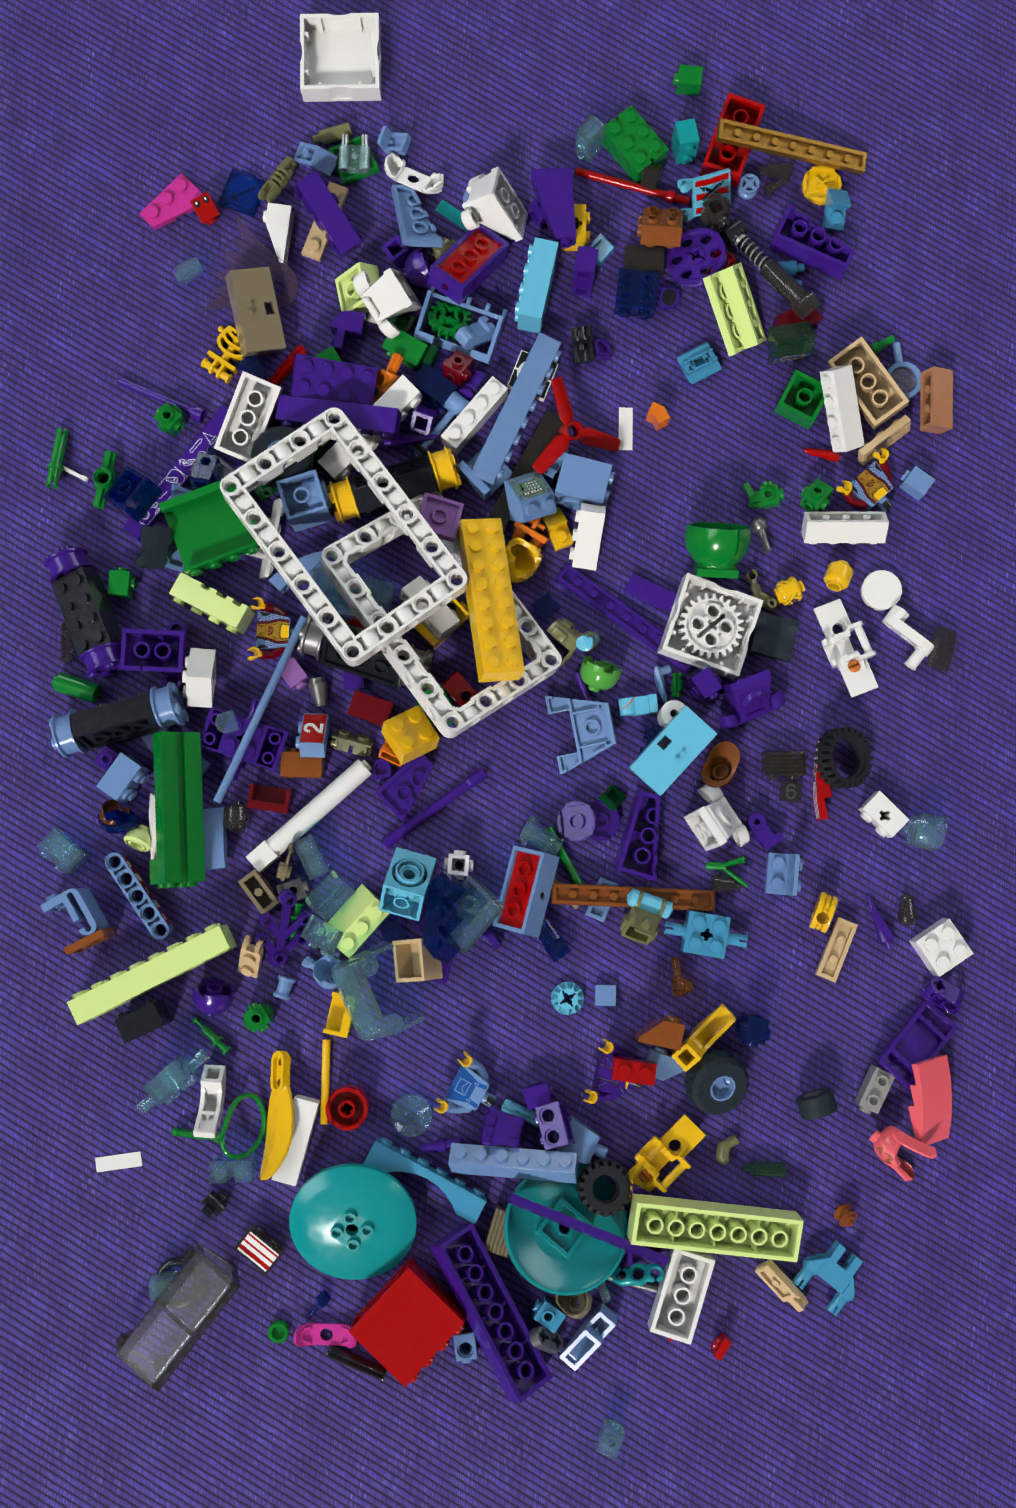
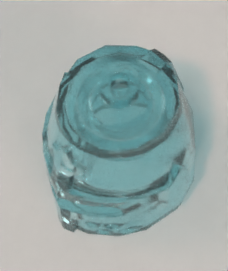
[903,814,947,851]

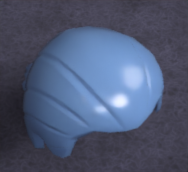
[301,955,347,990]

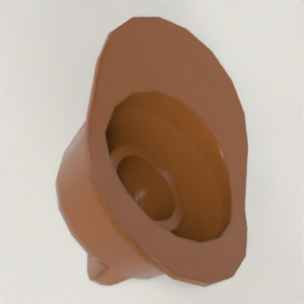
[701,741,740,788]

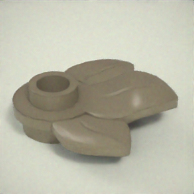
[276,843,294,881]

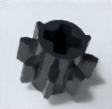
[202,1190,227,1217]

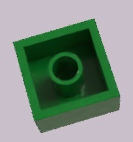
[774,370,824,430]

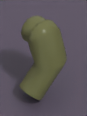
[716,1134,739,1165]

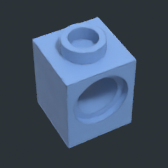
[453,1327,478,1363]

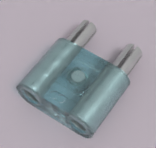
[338,134,370,174]

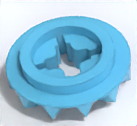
[551,982,584,1015]

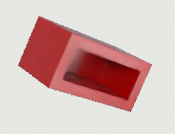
[610,1055,657,1086]

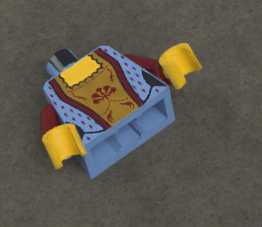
[836,448,893,512]
[247,597,302,661]

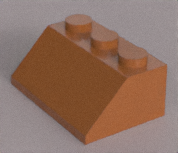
[634,1014,685,1051]

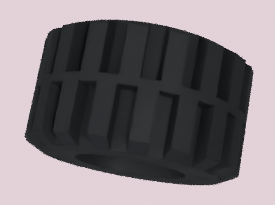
[576,1159,632,1217]

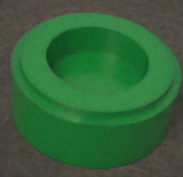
[268,1320,290,1343]

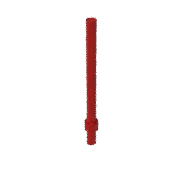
[575,167,690,205]

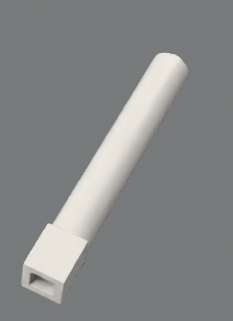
[246,759,372,873]

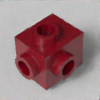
[442,349,474,387]

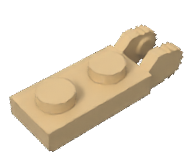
[238,935,264,979]

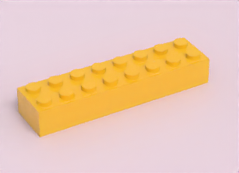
[457,518,525,682]

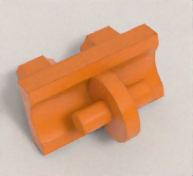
[512,517,550,549]

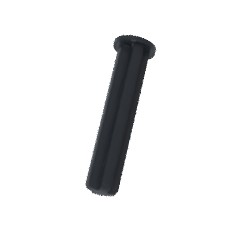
[326,1345,387,1384]

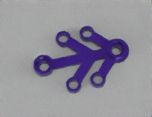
[256,889,312,967]

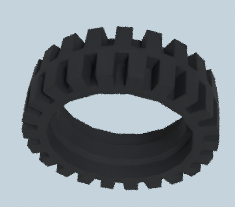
[814,727,873,789]

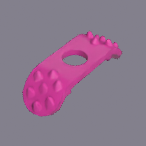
[294,1323,357,1348]

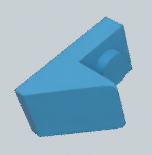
[822,188,852,232]

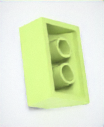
[321,884,391,958]

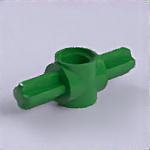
[93,450,117,509]

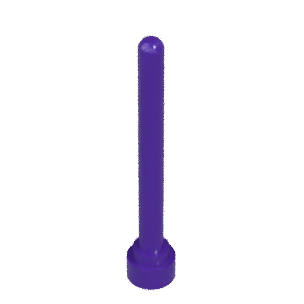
[117,377,207,423]

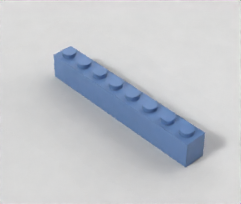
[471,332,562,485]

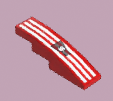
[812,737,832,821]

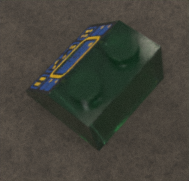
[768,321,815,365]

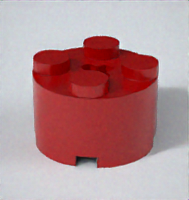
[326,1084,370,1131]

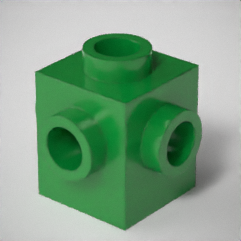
[154,402,187,437]
[800,478,834,512]
[243,1002,275,1033]

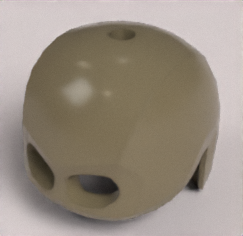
[555,1291,593,1319]

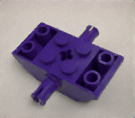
[200,699,289,781]

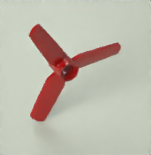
[532,377,621,474]

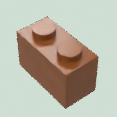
[280,748,325,779]

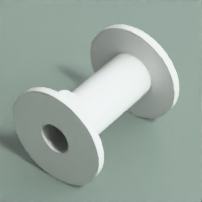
[657,700,685,728]

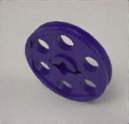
[667,228,727,287]

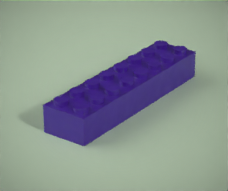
[429,1223,553,1403]

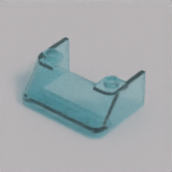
[332,941,425,1041]

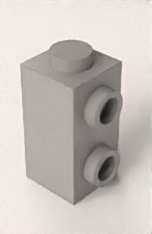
[854,1064,894,1115]

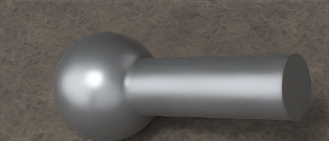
[751,517,772,553]

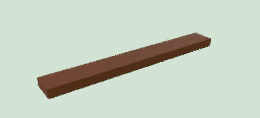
[551,883,715,911]

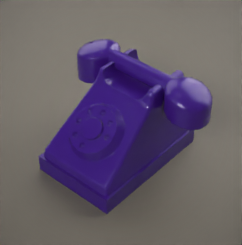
[120,620,190,690]
[717,669,786,728]

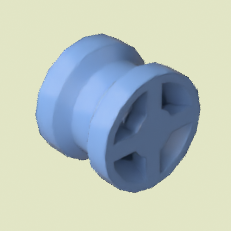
[738,173,760,200]

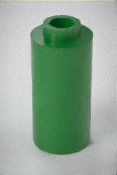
[52,672,101,704]

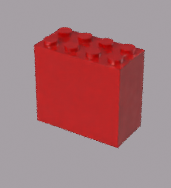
[349,1257,465,1387]

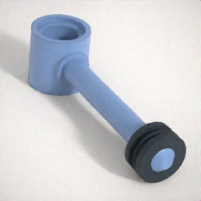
[412,391,470,457]

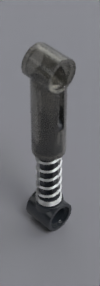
[719,219,820,320]

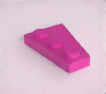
[139,173,203,230]

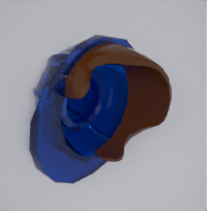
[97,799,138,834]

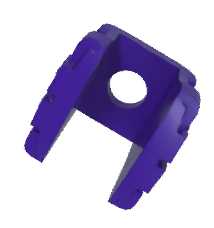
[480,1106,525,1148]

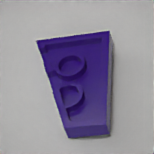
[375,755,434,822]

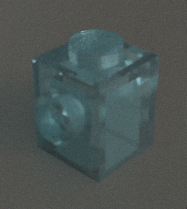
[595,1419,625,1460]

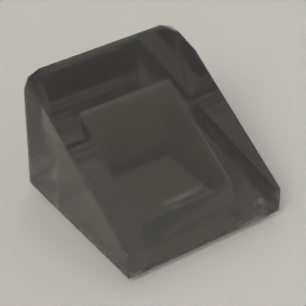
[640,163,665,190]

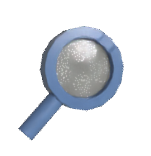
[887,342,921,399]

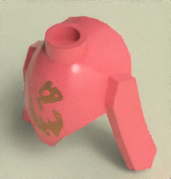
[869,1126,937,1181]

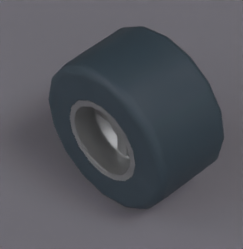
[796,1088,838,1120]

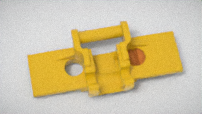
[614,1114,706,1202]

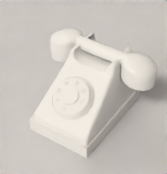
[461,166,528,242]
[353,268,422,339]
[684,785,750,851]

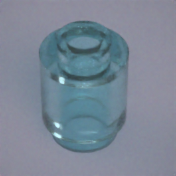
[173,257,204,285]

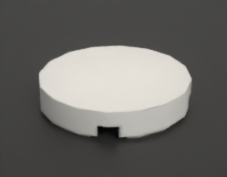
[860,570,902,611]

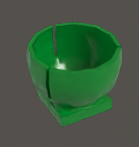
[685,522,752,579]

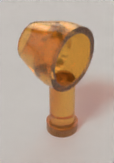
[670,957,693,997]

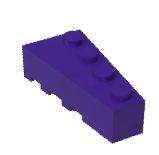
[769,203,855,280]

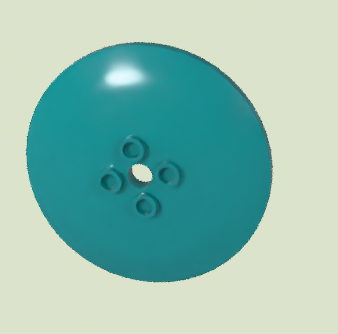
[289,1163,417,1280]
[503,1163,628,1296]

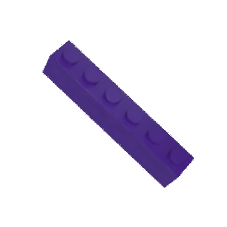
[276,395,402,440]

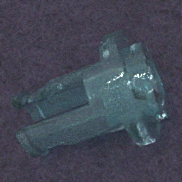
[518,815,565,856]

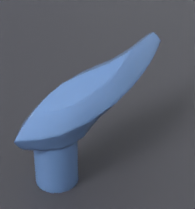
[654,665,671,703]

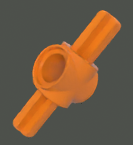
[373,352,404,404]

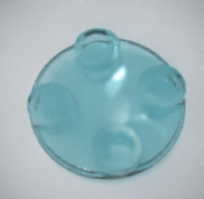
[391,1094,432,1137]

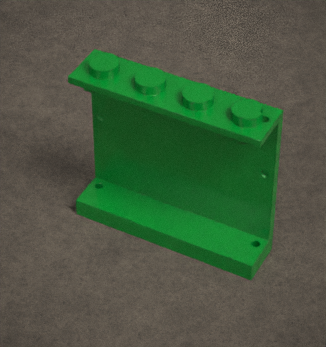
[158,480,261,576]

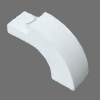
[193,1064,226,1138]

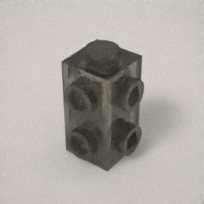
[700,193,731,232]

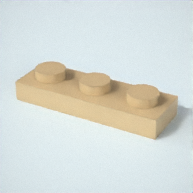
[858,415,911,466]
[815,917,858,983]

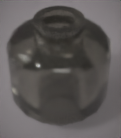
[224,801,250,833]

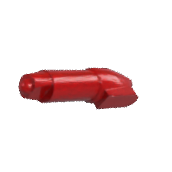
[803,448,841,462]

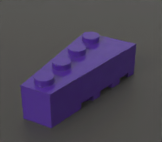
[295,171,362,259]
[613,790,660,881]

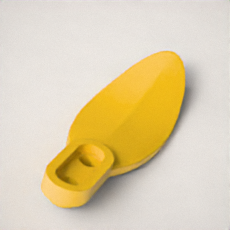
[260,1051,294,1180]

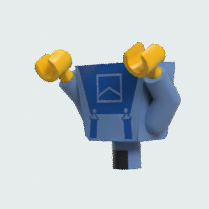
[433,1051,497,1114]

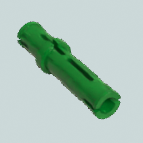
[45,428,70,489]

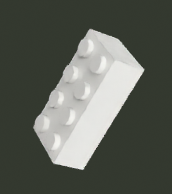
[214,371,284,462]
[647,1249,715,1345]

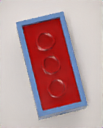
[493,845,560,938]

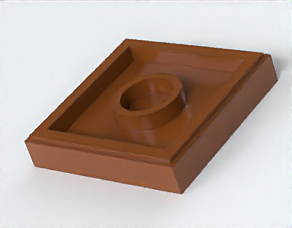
[63,927,116,955]

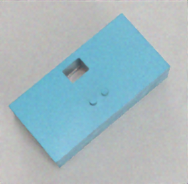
[628,706,717,796]

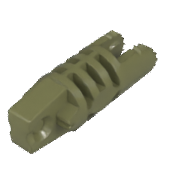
[258,156,297,203]

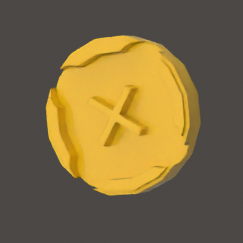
[801,165,842,205]

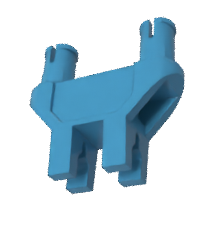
[792,1240,863,1317]

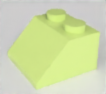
[335,262,380,313]

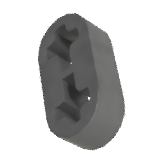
[529,1326,563,1354]

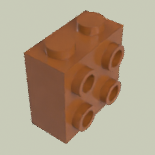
[637,206,683,248]

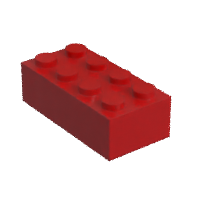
[700,92,766,188]

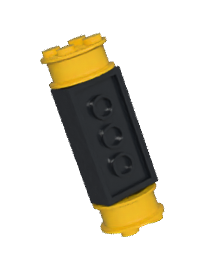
[326,446,462,524]

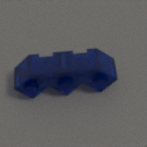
[423,870,467,964]

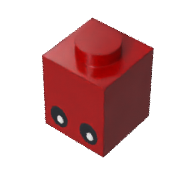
[190,192,220,226]

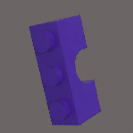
[571,245,599,298]

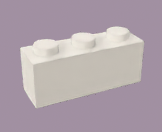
[569,503,606,570]
[399,576,460,641]

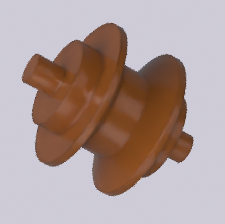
[834,1204,858,1227]

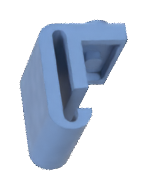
[40,888,108,935]

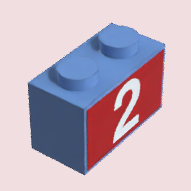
[296,713,330,758]

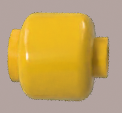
[824,560,854,592]

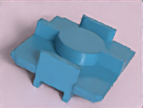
[677,342,721,384]

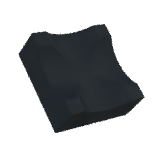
[134,525,173,569]
[748,611,800,663]

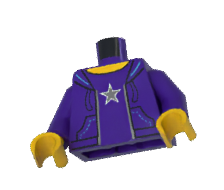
[583,1038,641,1104]

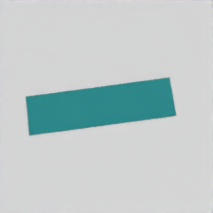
[435,199,468,232]

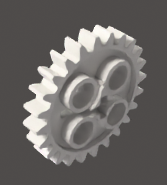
[677,593,744,660]

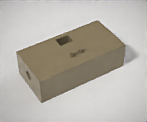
[225,267,286,358]

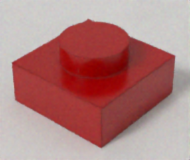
[710,1332,732,1361]

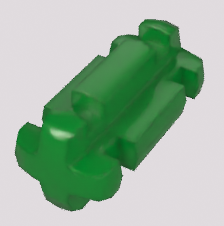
[671,673,683,698]

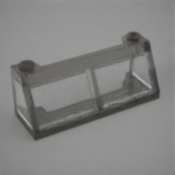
[115,1242,240,1392]

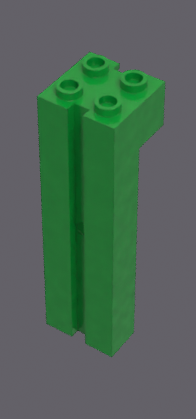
[149,731,205,889]

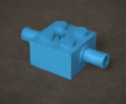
[663,910,748,959]

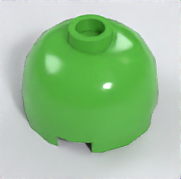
[580,656,622,692]

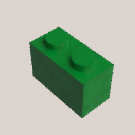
[382,329,430,370]

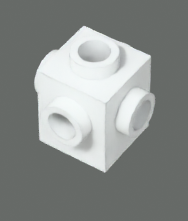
[444,850,474,880]

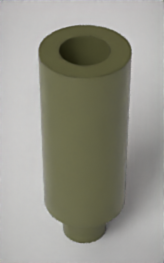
[312,122,352,146]

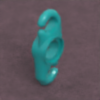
[612,1263,665,1286]

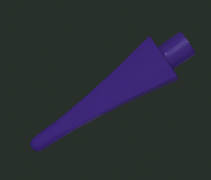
[384,434,438,450]
[866,895,895,950]

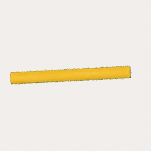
[320,1039,331,1125]

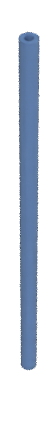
[213,616,307,804]

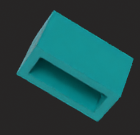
[671,118,700,165]

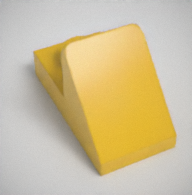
[542,507,574,552]

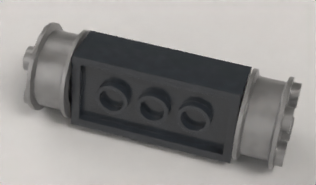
[297,614,434,690]

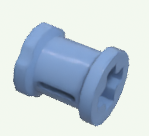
[273,975,296,1000]

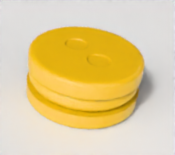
[809,892,838,933]

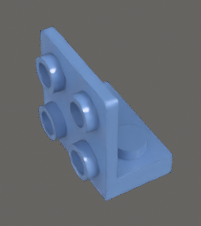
[457,451,513,501]
[764,852,803,896]

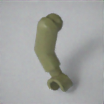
[744,569,777,610]

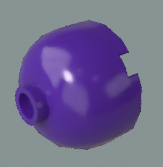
[402,247,433,289]
[192,978,235,1017]

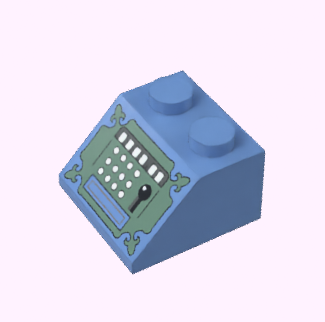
[504,471,557,523]

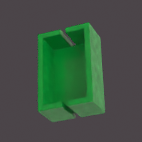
[599,105,669,183]

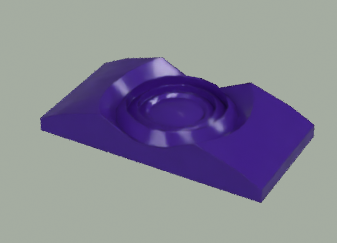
[877,999,958,1090]

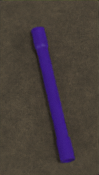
[381,767,487,849]

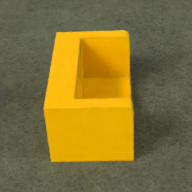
[323,990,358,1038]

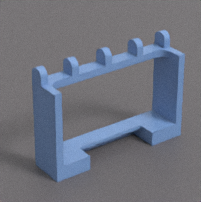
[413,286,508,365]

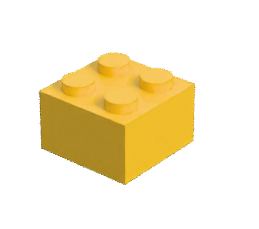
[381,705,440,765]

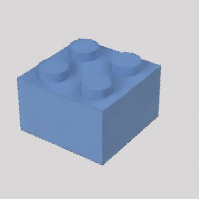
[96,753,151,803]

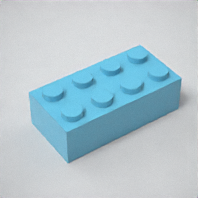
[515,237,559,334]

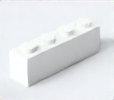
[820,365,865,452]
[441,376,508,456]
[801,511,889,544]
[271,1094,321,1186]

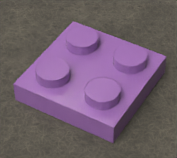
[419,492,464,542]

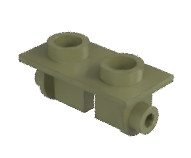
[331,729,375,757]

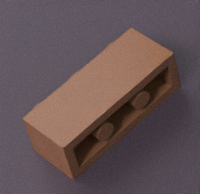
[920,366,954,434]

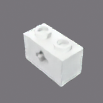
[858,791,909,838]

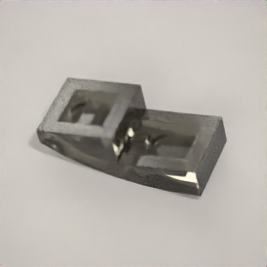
[927,625,956,672]

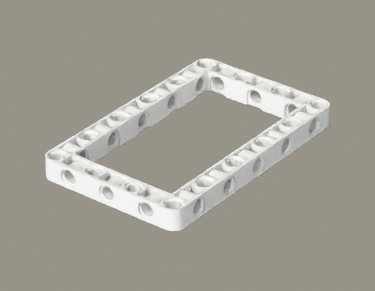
[220,407,467,666]
[320,490,562,738]

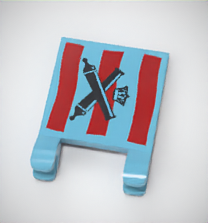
[677,168,731,222]

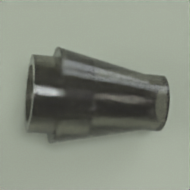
[710,873,742,893]
[897,895,918,926]

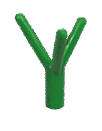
[706,856,749,888]

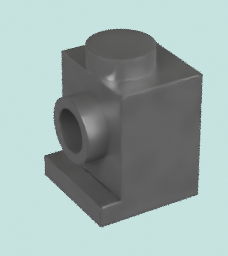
[276,877,310,902]

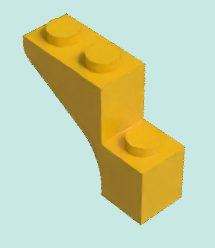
[671,1003,737,1072]

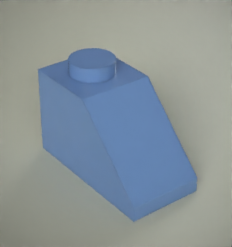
[294,141,338,176]

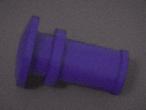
[458,370,486,401]

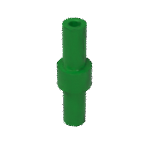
[869,334,895,355]

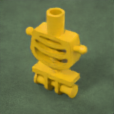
[200,325,249,384]

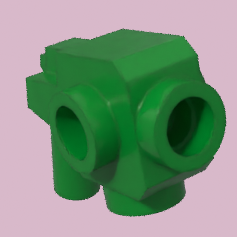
[742,481,785,509]

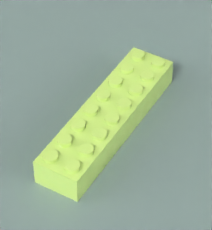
[67,923,237,1025]
[627,1193,804,1262]

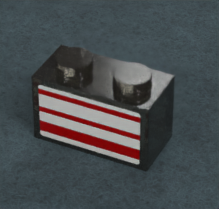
[234,1223,286,1275]

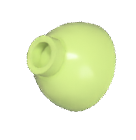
[123,825,151,852]

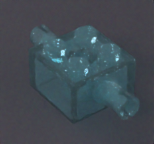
[136,1048,210,1115]

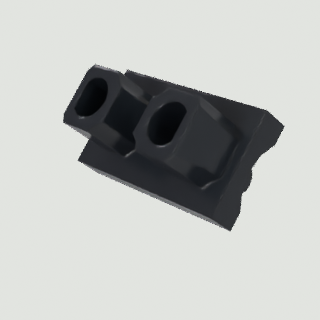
[571,324,595,365]

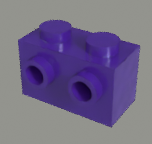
[686,667,722,704]

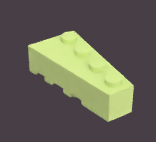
[169,572,255,635]

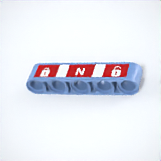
[105,853,174,939]

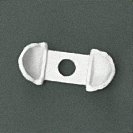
[384,153,444,194]

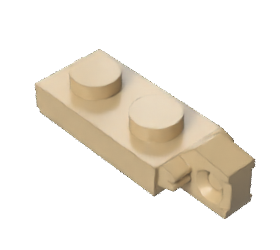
[755,1259,809,1312]

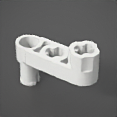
[882,605,935,671]

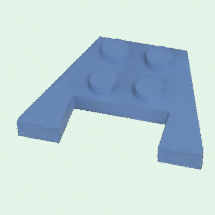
[545,696,617,774]

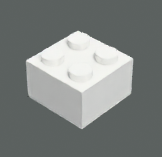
[182,648,216,708]
[909,918,974,977]

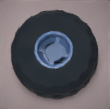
[251,426,314,489]
[684,1049,749,1115]

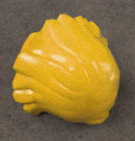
[506,537,542,583]

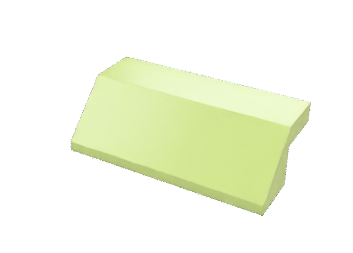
[703,262,767,356]

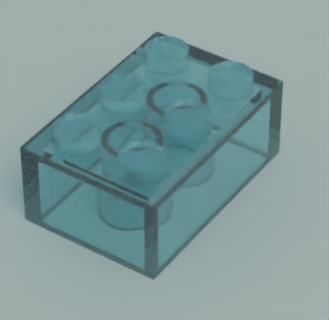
[430,875,506,954]

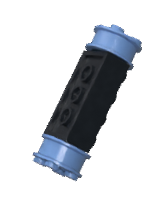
[49,682,189,758]

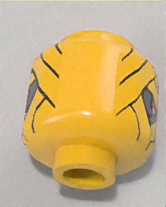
[773,576,805,606]

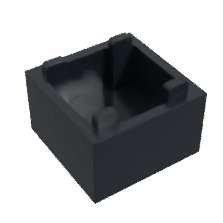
[114,997,173,1044]

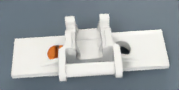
[813,599,878,698]

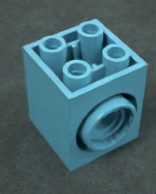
[379,847,437,921]

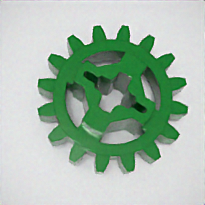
[428,301,471,340]

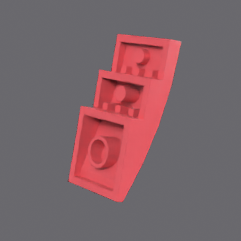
[908,1055,952,1145]

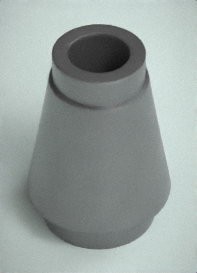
[307,676,328,707]

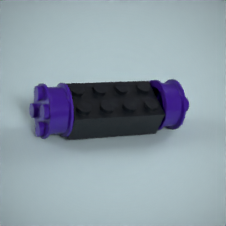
[43,545,122,679]

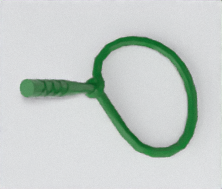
[171,1092,267,1160]

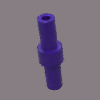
[420,1137,462,1153]

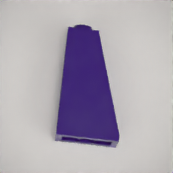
[531,167,576,248]

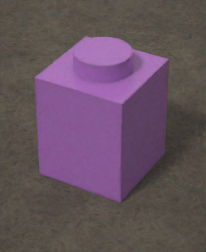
[281,657,310,691]

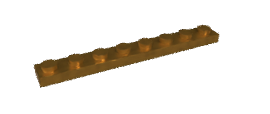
[716,118,867,175]

